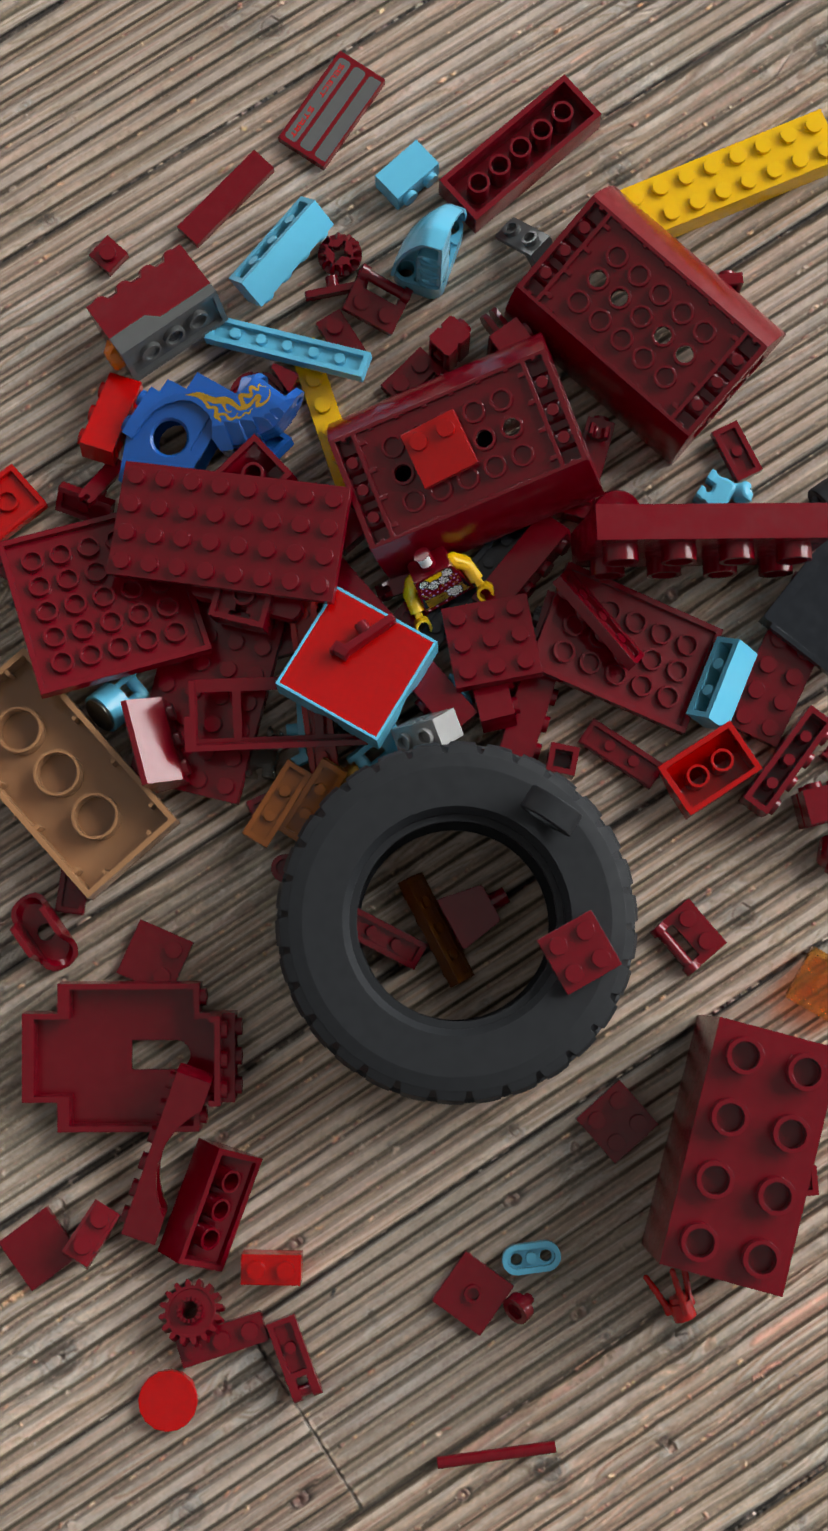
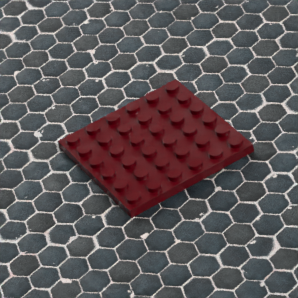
[0,512,212,699]

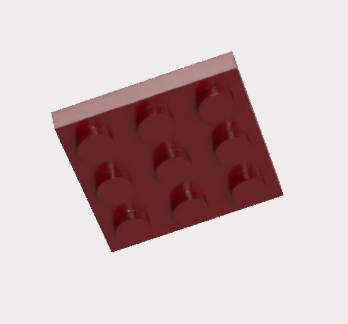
[441,593,543,693]

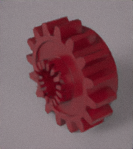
[158,1278,226,1348]

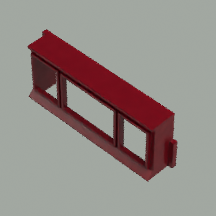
[184,676,368,752]

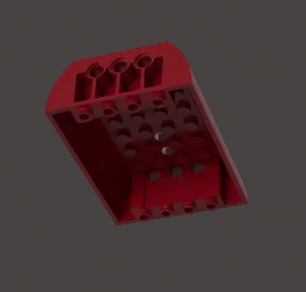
[504,186,786,465]
[327,332,605,579]

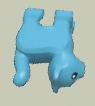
[692,469,753,504]

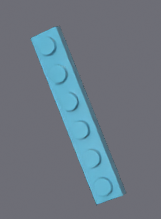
[204,318,372,382]

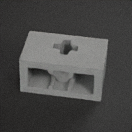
[391,708,464,752]

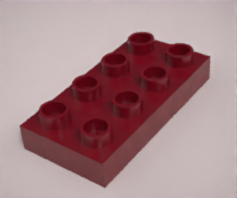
[571,503,828,580]

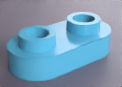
[501,1240,561,1276]

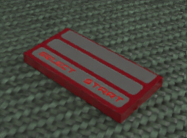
[278,51,385,171]

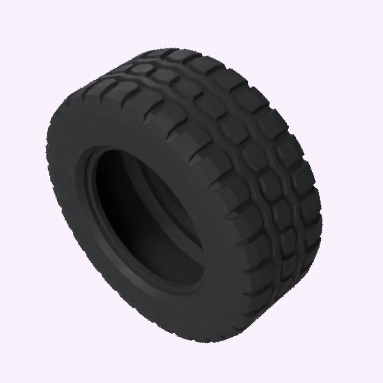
[275,741,638,1105]

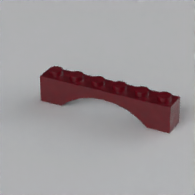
[119,1063,214,1245]

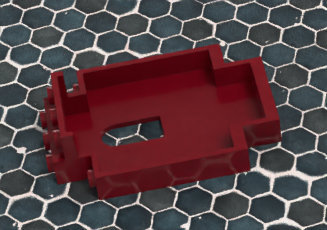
[22,981,243,1133]

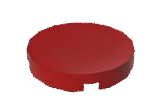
[138,1368,199,1432]

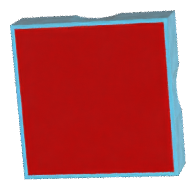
[275,586,438,749]

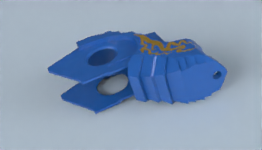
[118,372,305,483]

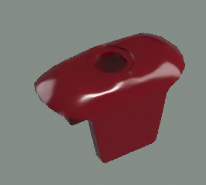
[10,892,78,972]

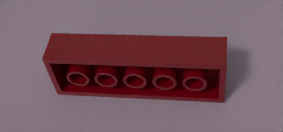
[439,74,602,233]

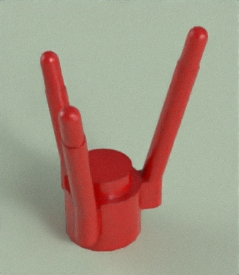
[643,1268,697,1324]

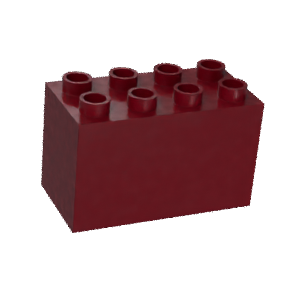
[641,1015,828,1297]

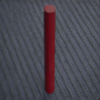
[437,1440,556,1469]

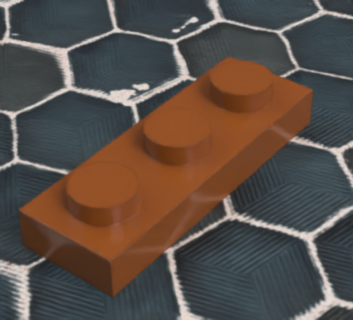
[278,757,348,842]
[242,759,312,849]

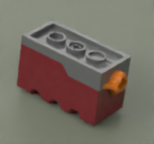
[86,244,228,381]

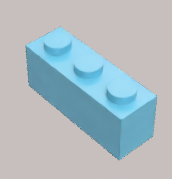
[686,636,758,730]

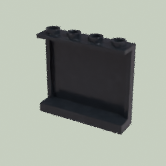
[758,540,828,676]

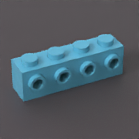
[228,196,334,307]

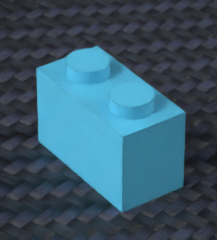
[375,140,439,210]

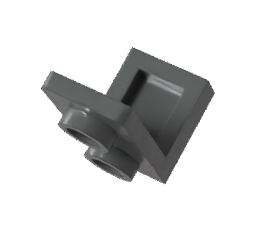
[496,217,553,267]

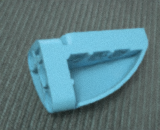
[390,204,467,299]

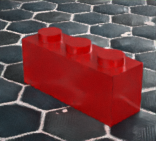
[77,372,143,466]

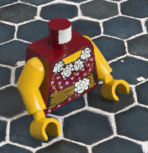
[403,547,494,631]

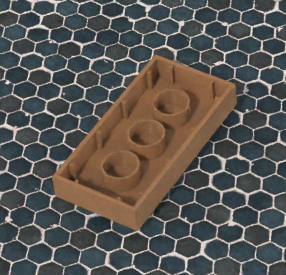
[0,647,180,900]

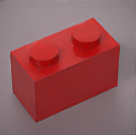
[240,1249,303,1286]

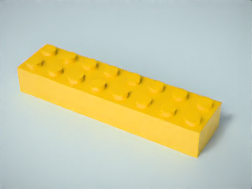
[620,109,828,238]

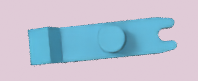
[286,703,309,767]

